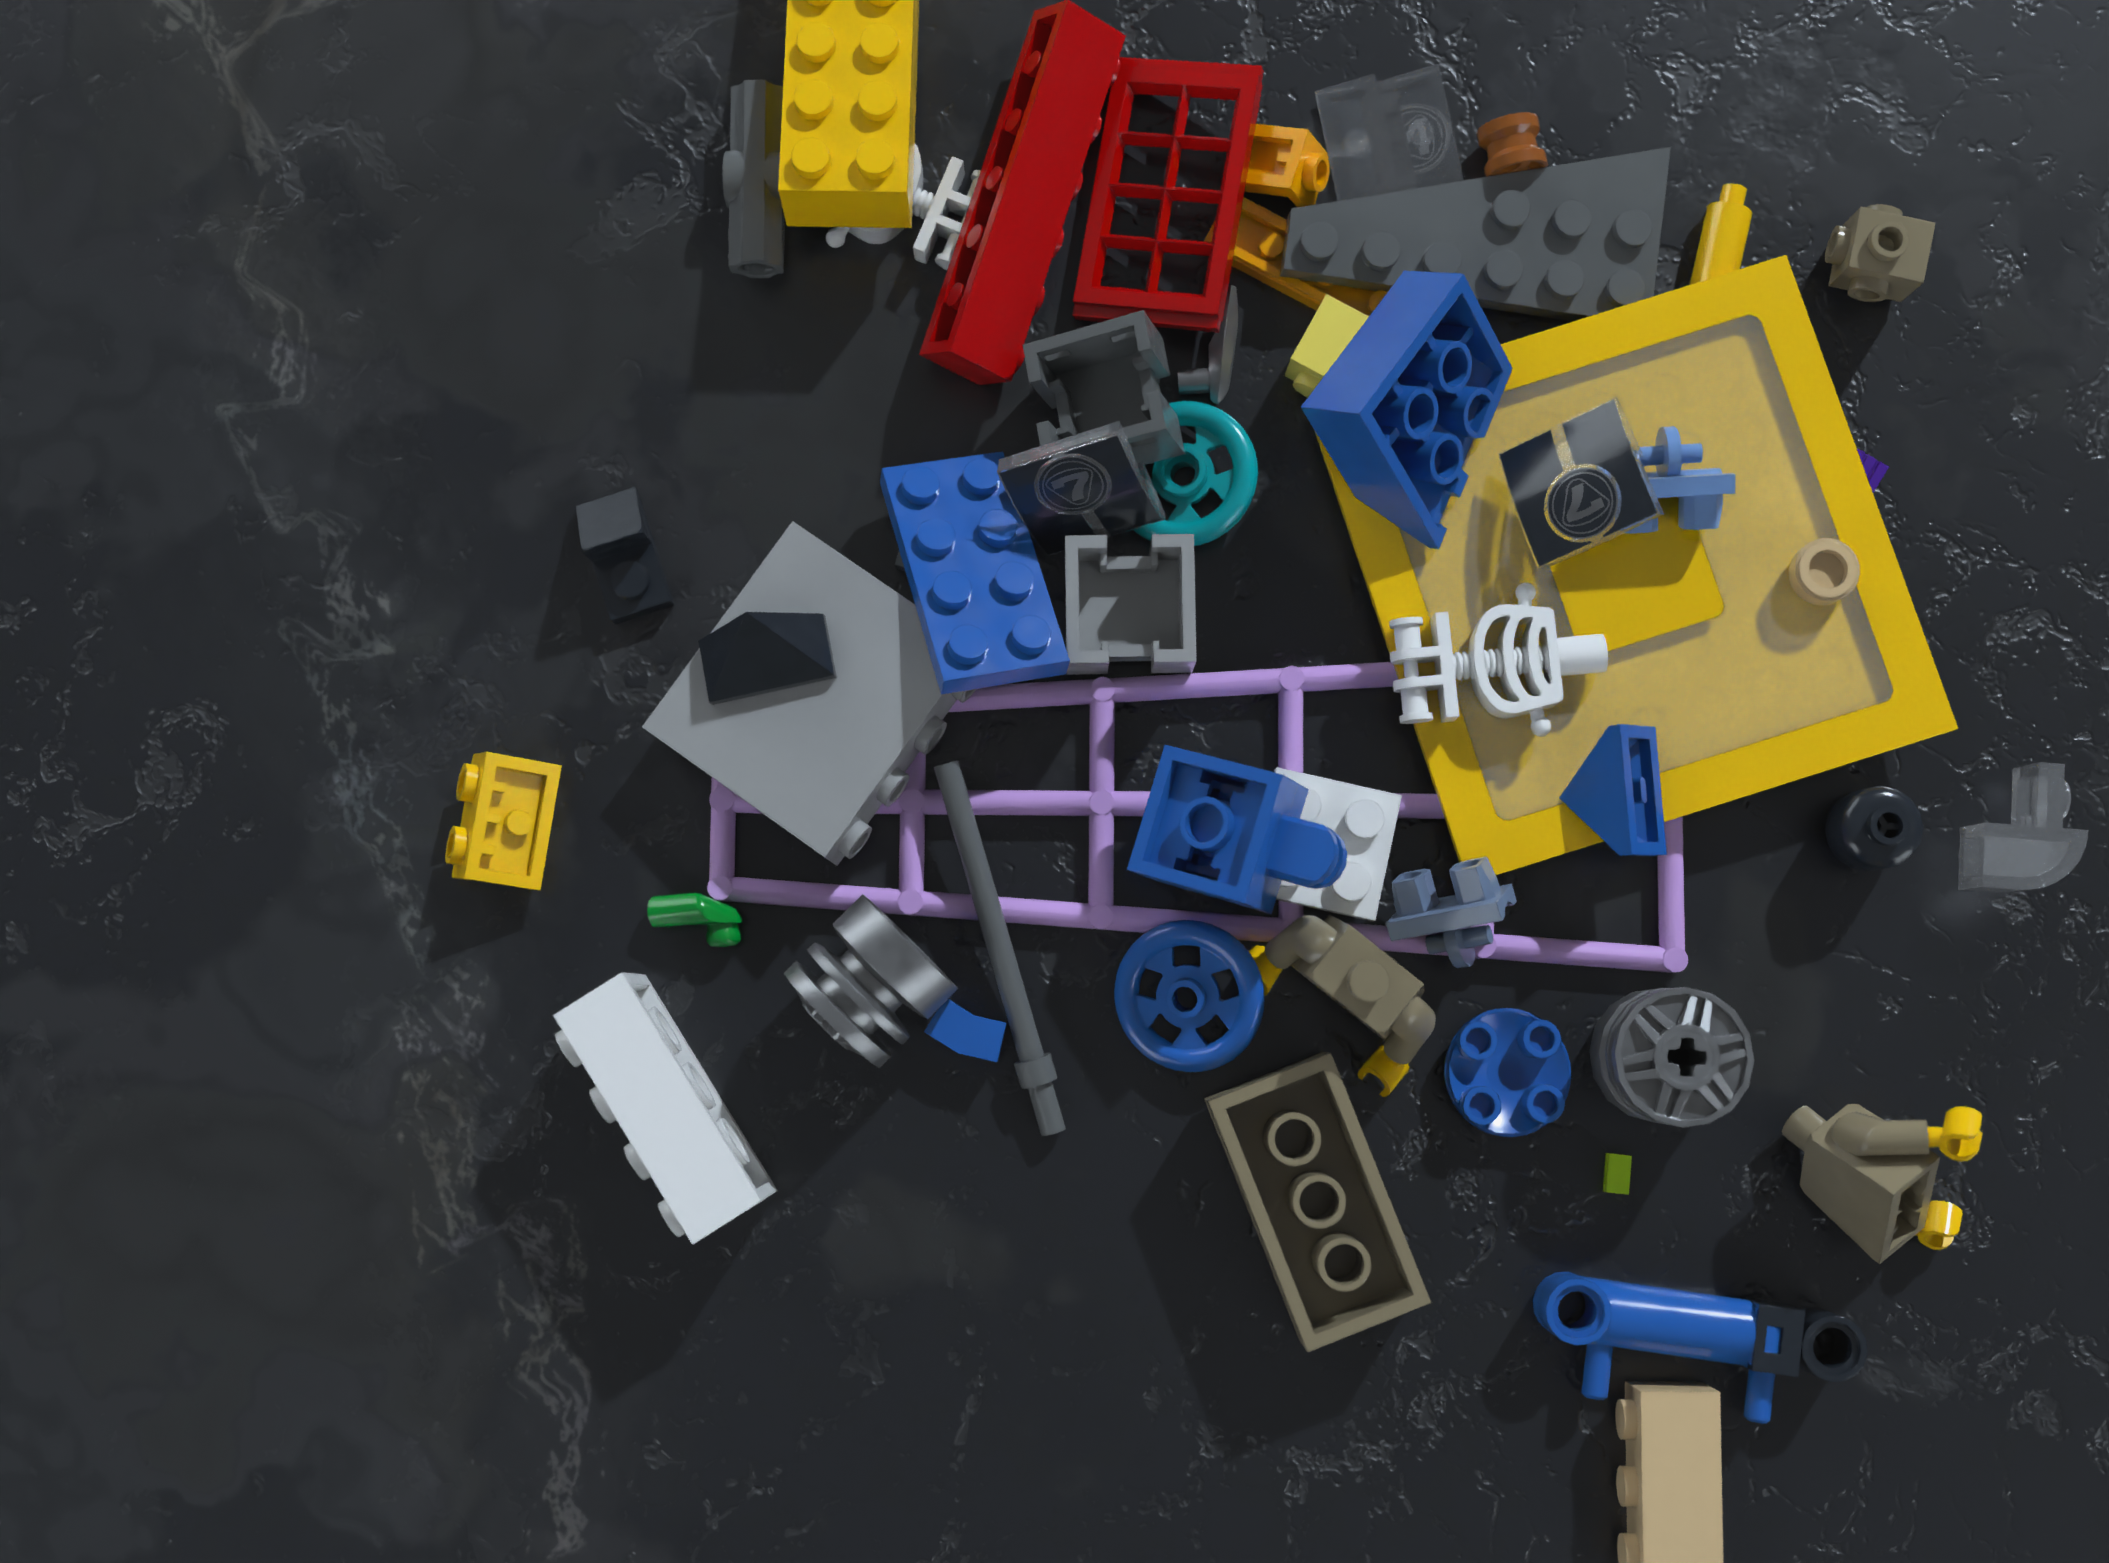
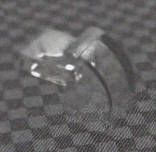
[1958,762,2089,893]

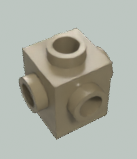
[1825,204,1935,302]

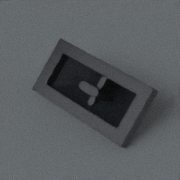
[698,612,837,705]

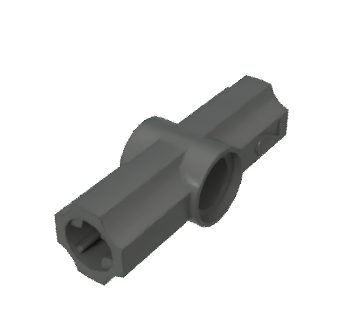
[723,80,785,278]

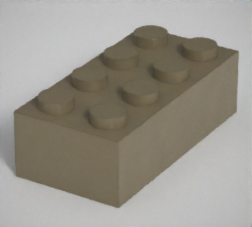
[1204,1052,1431,1352]

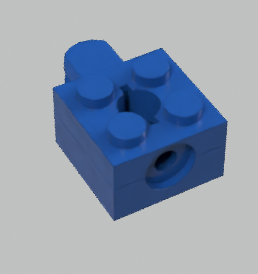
[1127,745,1347,914]

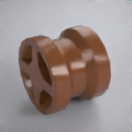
[1476,112,1548,177]

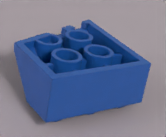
[1301,271,1513,550]

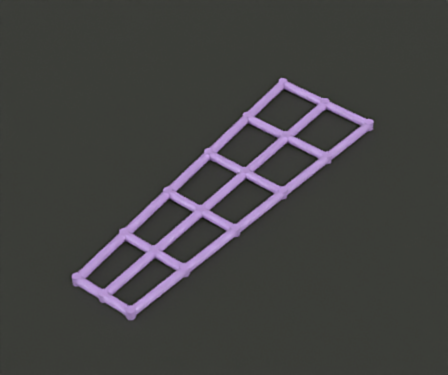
[707,662,1688,973]

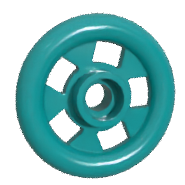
[1109,401,1258,546]

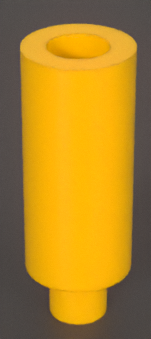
[1690,183,1752,285]

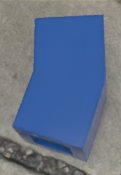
[924,999,1007,1062]

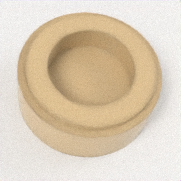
[1789,538,1860,605]

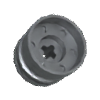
[784,894,958,1068]
[1589,987,1754,1127]

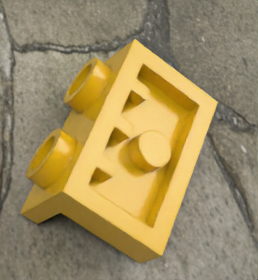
[445,752,562,890]

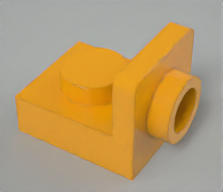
[1245,124,1330,208]

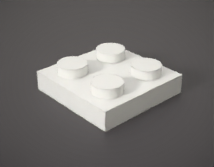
[1274,767,1402,921]

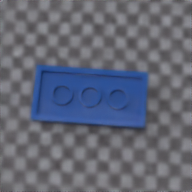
[880,452,1070,695]

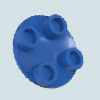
[1444,1008,1571,1137]

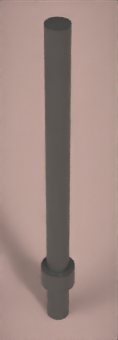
[934,760,1066,1136]

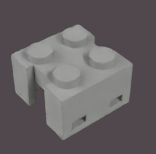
[1065,534,1196,675]

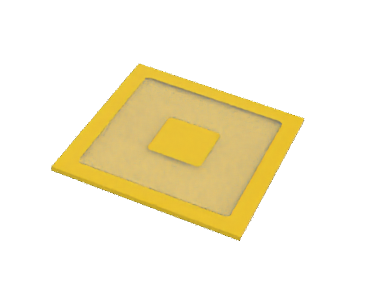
[1314,255,1958,875]

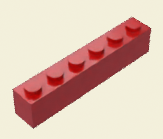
[919,0,1126,385]

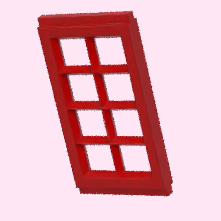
[1072,57,1264,333]

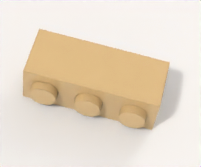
[1615,1381,1723,1563]

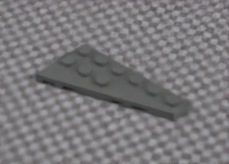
[1280,147,1671,322]

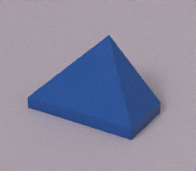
[1559,724,1667,856]

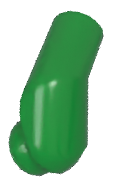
[647,893,743,947]

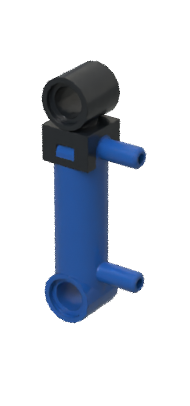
[1533,1272,1868,1424]

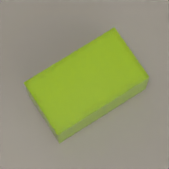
[1603,1153,1632,1195]

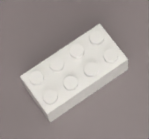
[553,972,778,1245]

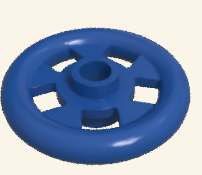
[1114,920,1265,1072]

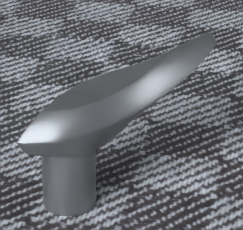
[1178,285,1238,404]

